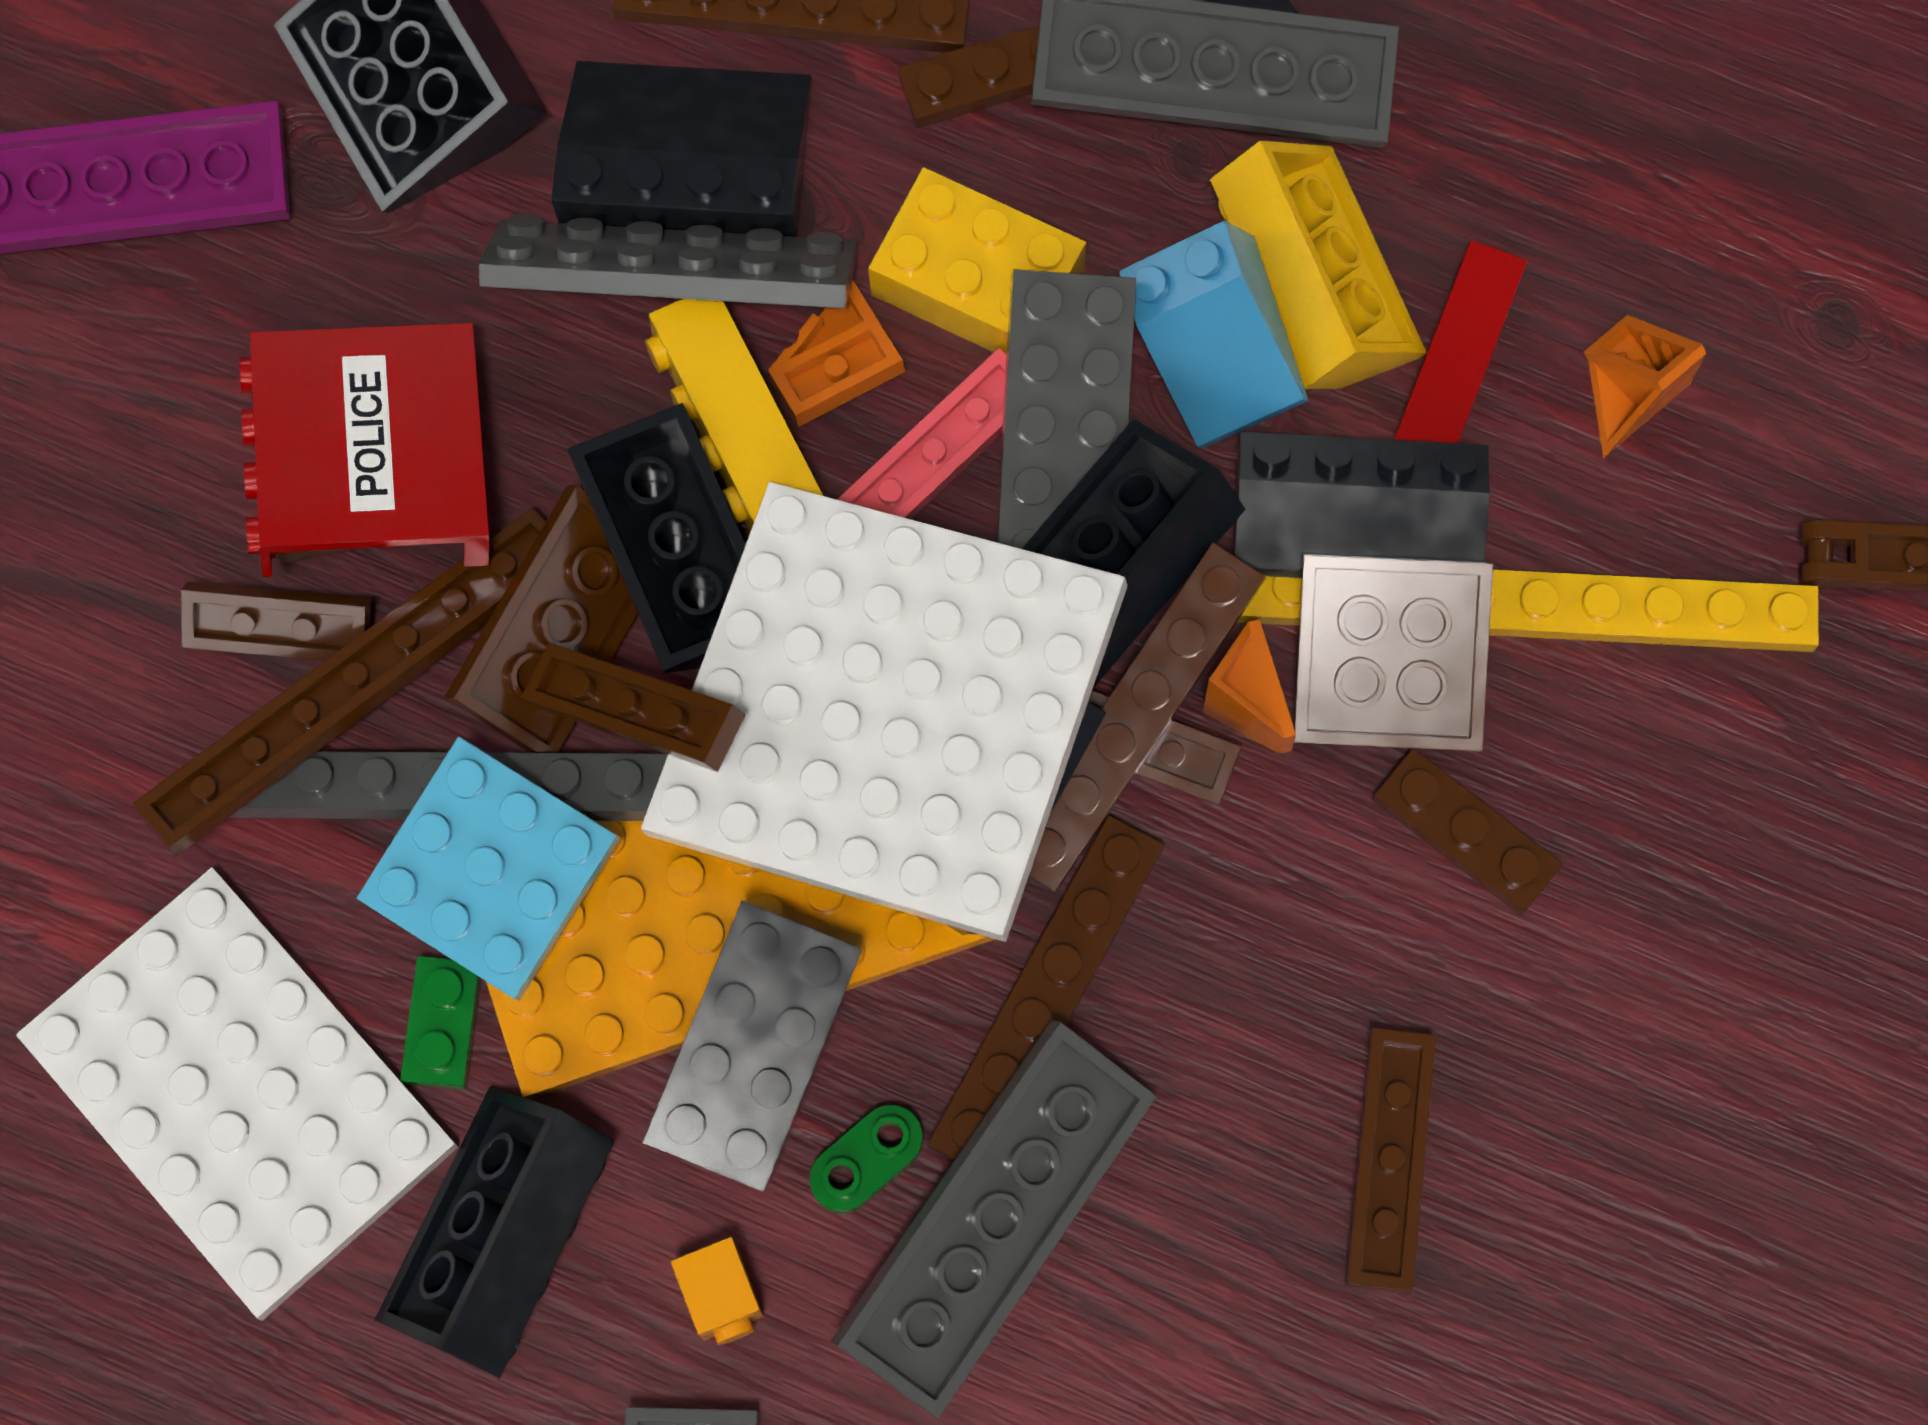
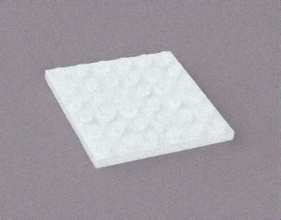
[641,482,1128,942]

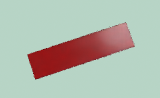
[1394,240,1528,443]

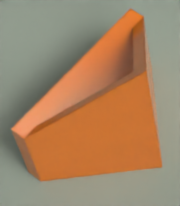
[1584,315,1707,459]
[1202,619,1296,754]

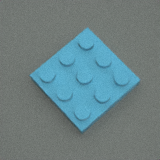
[356,736,621,1000]

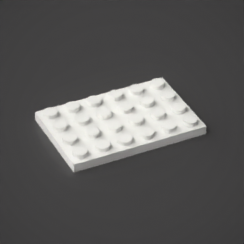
[16,867,459,1321]

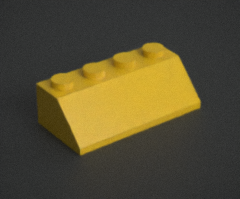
[1210,140,1427,389]

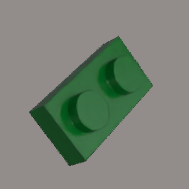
[400,956,482,1091]

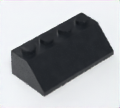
[567,403,746,673]
[1022,419,1246,690]
[1233,431,1490,578]
[375,1087,615,1378]

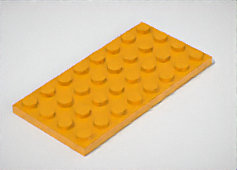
[486,821,996,1100]

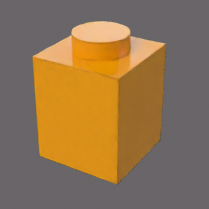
[670,1237,764,1345]

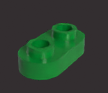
[809,1105,923,1214]

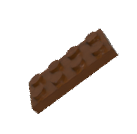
[444,485,638,753]

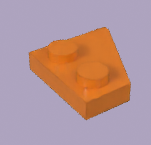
[768,280,905,427]

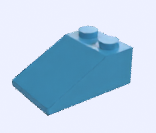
[1119,220,1309,449]

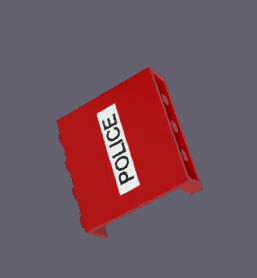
[239,323,489,577]

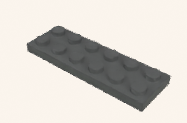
[1030,0,1399,148]
[479,214,857,308]
[996,269,1136,549]
[830,1020,1157,1419]

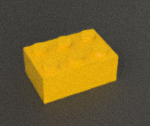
[868,167,1086,355]

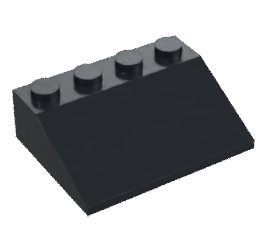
[274,0,547,213]
[551,61,812,237]

